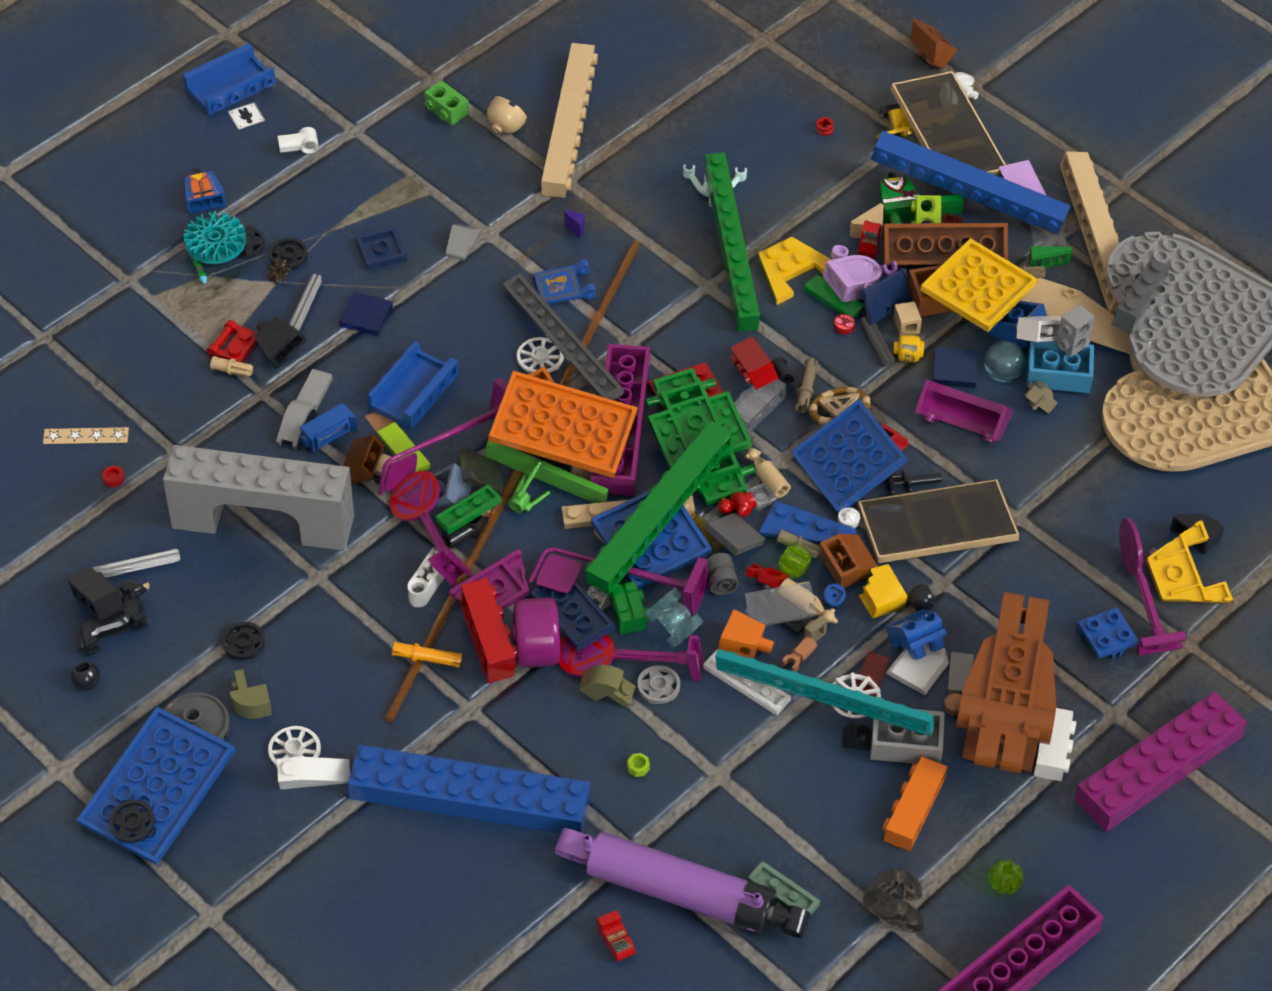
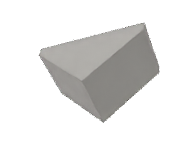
[446,224,480,260]

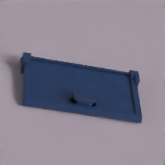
[859,268,912,324]

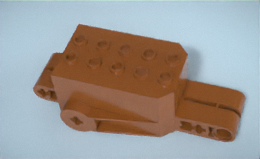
[956,592,1056,774]

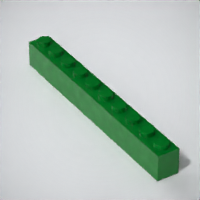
[704,152,760,332]
[585,421,733,595]

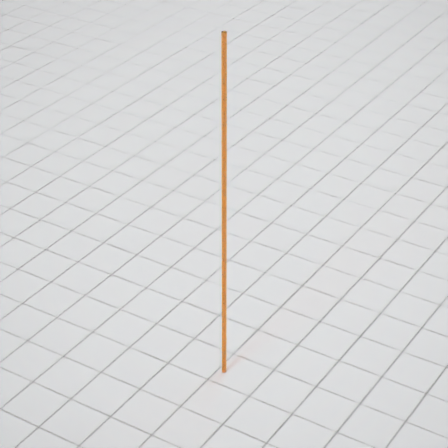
[384,240,640,723]

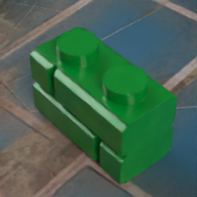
[609,581,650,635]

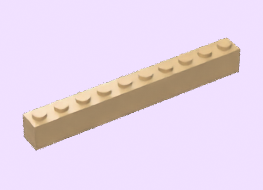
[541,43,598,198]
[1060,151,1120,314]

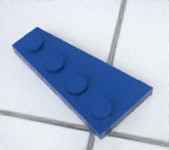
[759,501,857,545]

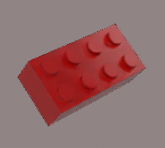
[460,578,517,684]

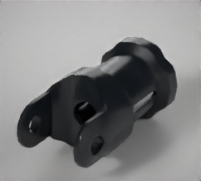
[771,357,800,394]

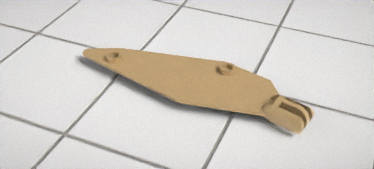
[1020,278,1130,354]

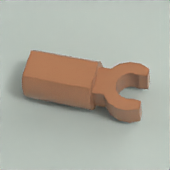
[782,636,817,672]

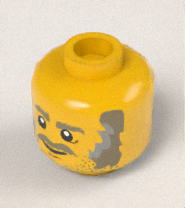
[893,335,924,363]

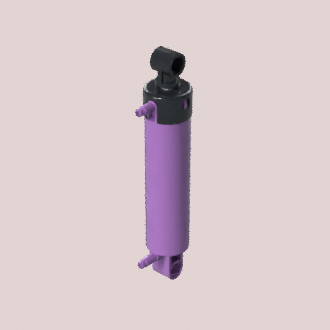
[554,828,811,938]

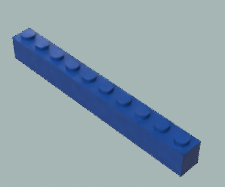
[871,130,1070,234]

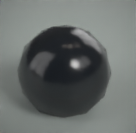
[909,584,937,611]
[71,661,100,691]

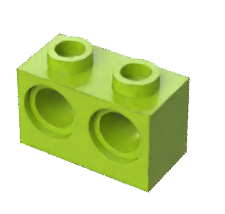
[911,195,941,224]

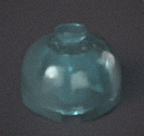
[983,340,1026,382]

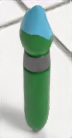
[191,257,207,284]

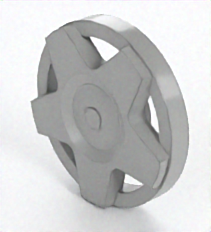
[637,665,680,705]

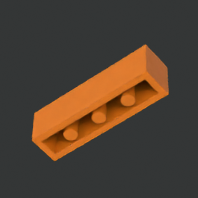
[882,756,948,852]

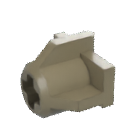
[1024,381,1058,414]

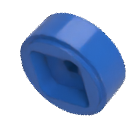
[823,584,846,607]

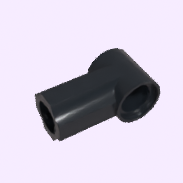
[441,515,483,549]

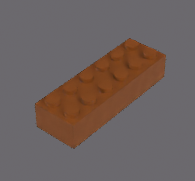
[882,223,1008,268]

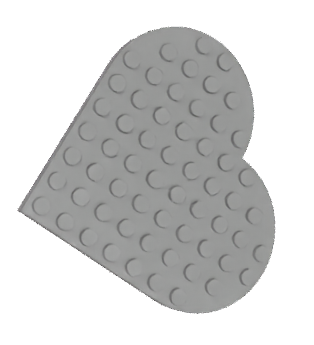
[1106,232,1272,397]

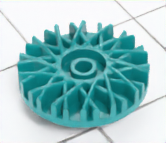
[184,211,246,264]

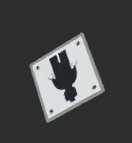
[227,102,265,130]

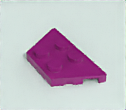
[449,549,529,610]

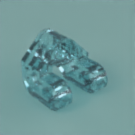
[644,587,704,648]

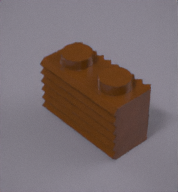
[343,435,384,484]

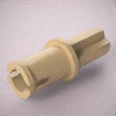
[210,356,253,377]

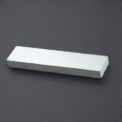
[703,650,791,715]

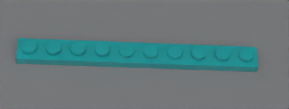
[715,649,934,736]

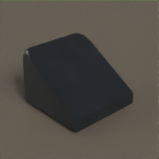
[842,721,872,750]

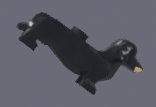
[77,580,150,657]

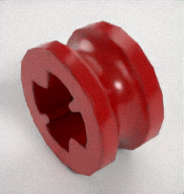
[816,117,834,136]

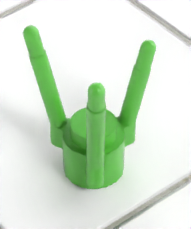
[508,460,550,513]

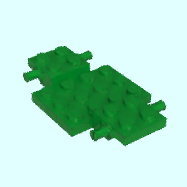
[645,368,755,506]

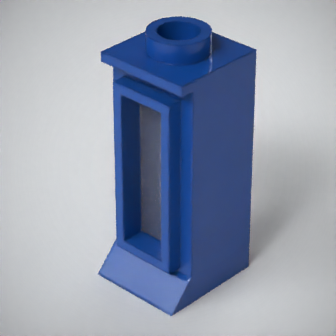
[300,403,358,454]

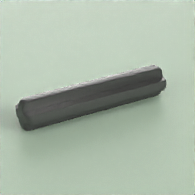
[861,316,894,366]

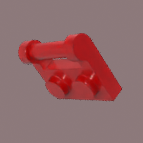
[206,320,258,363]

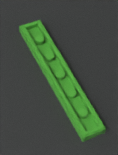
[486,441,608,503]

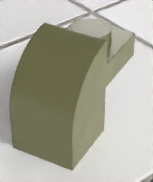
[578,665,635,707]
[229,669,272,719]

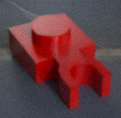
[746,563,789,589]

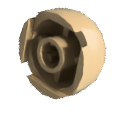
[487,96,527,134]

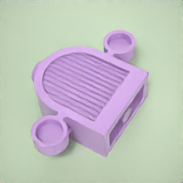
[823,245,883,303]

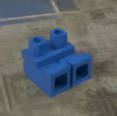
[885,609,947,660]

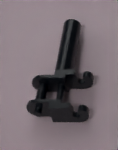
[887,470,942,496]

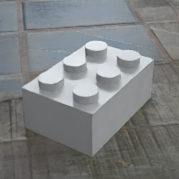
[870,709,945,764]

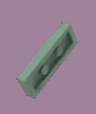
[748,861,820,915]

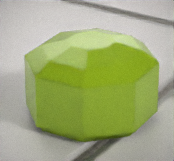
[627,753,650,777]

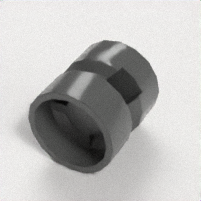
[707,553,739,595]

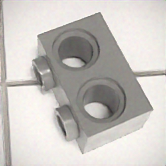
[1056,305,1095,357]

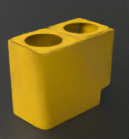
[859,564,907,619]

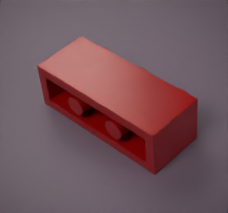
[730,336,779,390]

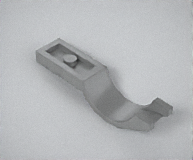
[276,369,333,450]

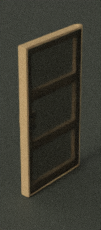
[890,71,1006,176]
[857,479,1019,563]

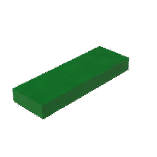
[804,274,865,319]
[435,484,502,535]

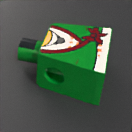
[879,172,919,204]

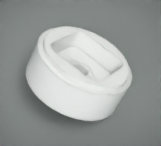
[838,508,860,529]

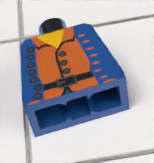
[185,168,226,214]

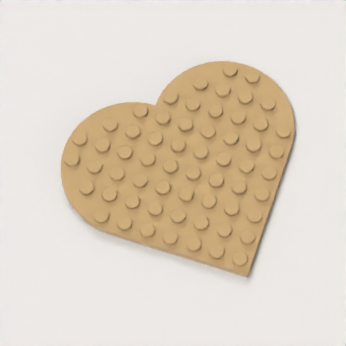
[1102,349,1272,472]

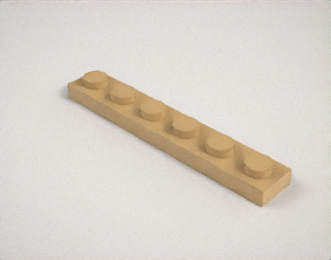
[562,495,695,529]

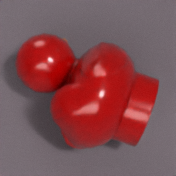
[718,491,757,518]

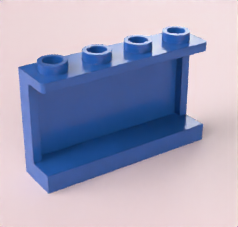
[182,43,276,115]
[367,341,459,430]

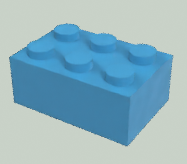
[1026,341,1094,393]

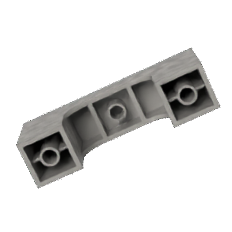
[163,445,354,551]

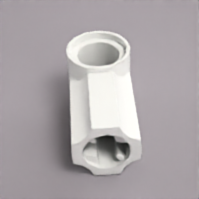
[278,127,319,154]

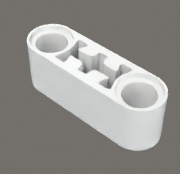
[407,547,444,607]

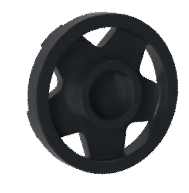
[237,226,265,259]
[269,238,308,270]
[222,622,265,660]
[109,800,155,843]

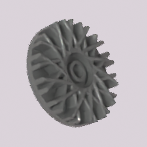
[164,693,230,741]

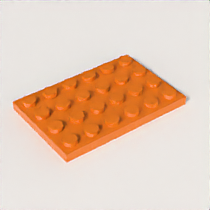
[488,371,638,478]

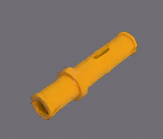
[391,641,462,668]

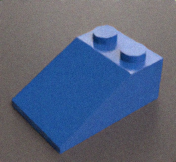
[971,301,1047,348]

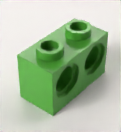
[424,80,469,126]

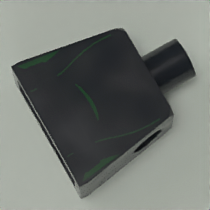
[255,317,307,368]

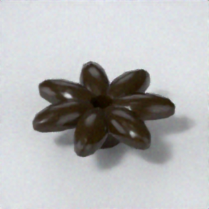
[267,258,291,284]

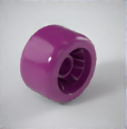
[512,598,560,668]

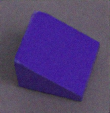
[564,210,585,237]

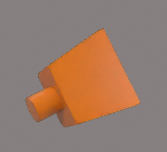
[717,609,774,659]

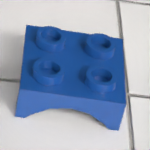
[1076,607,1139,659]

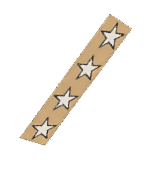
[43,427,129,444]

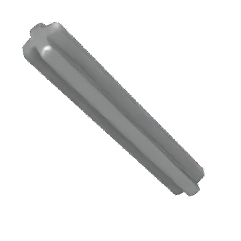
[289,274,322,331]
[92,548,180,578]

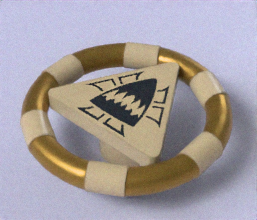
[809,387,870,425]

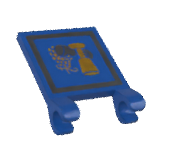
[534,260,596,305]

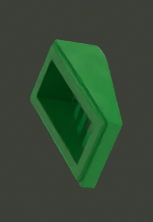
[1028,246,1072,268]

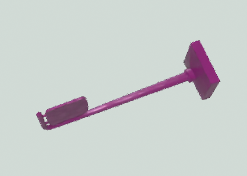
[378,378,508,495]
[528,547,708,621]

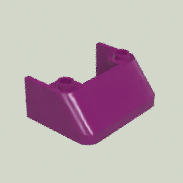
[915,380,1014,444]

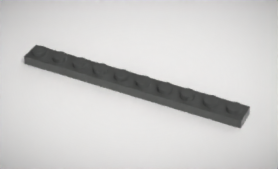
[503,273,624,400]

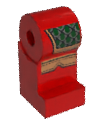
[858,220,881,260]
[597,910,636,962]

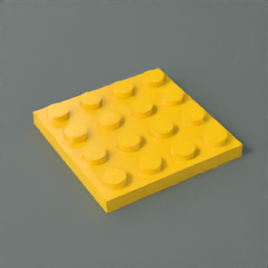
[920,238,1038,332]

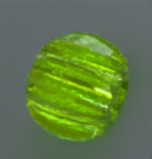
[779,545,812,578]
[988,859,1024,895]

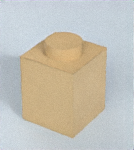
[893,301,922,336]

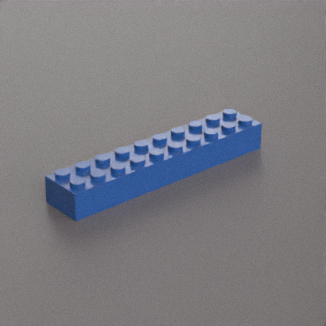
[348,745,590,834]

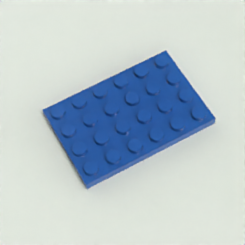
[77,707,236,865]

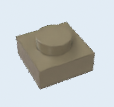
[804,615,828,642]

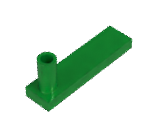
[883,194,964,224]

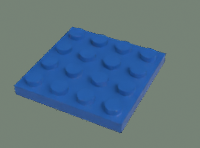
[790,399,909,513]
[591,490,712,590]

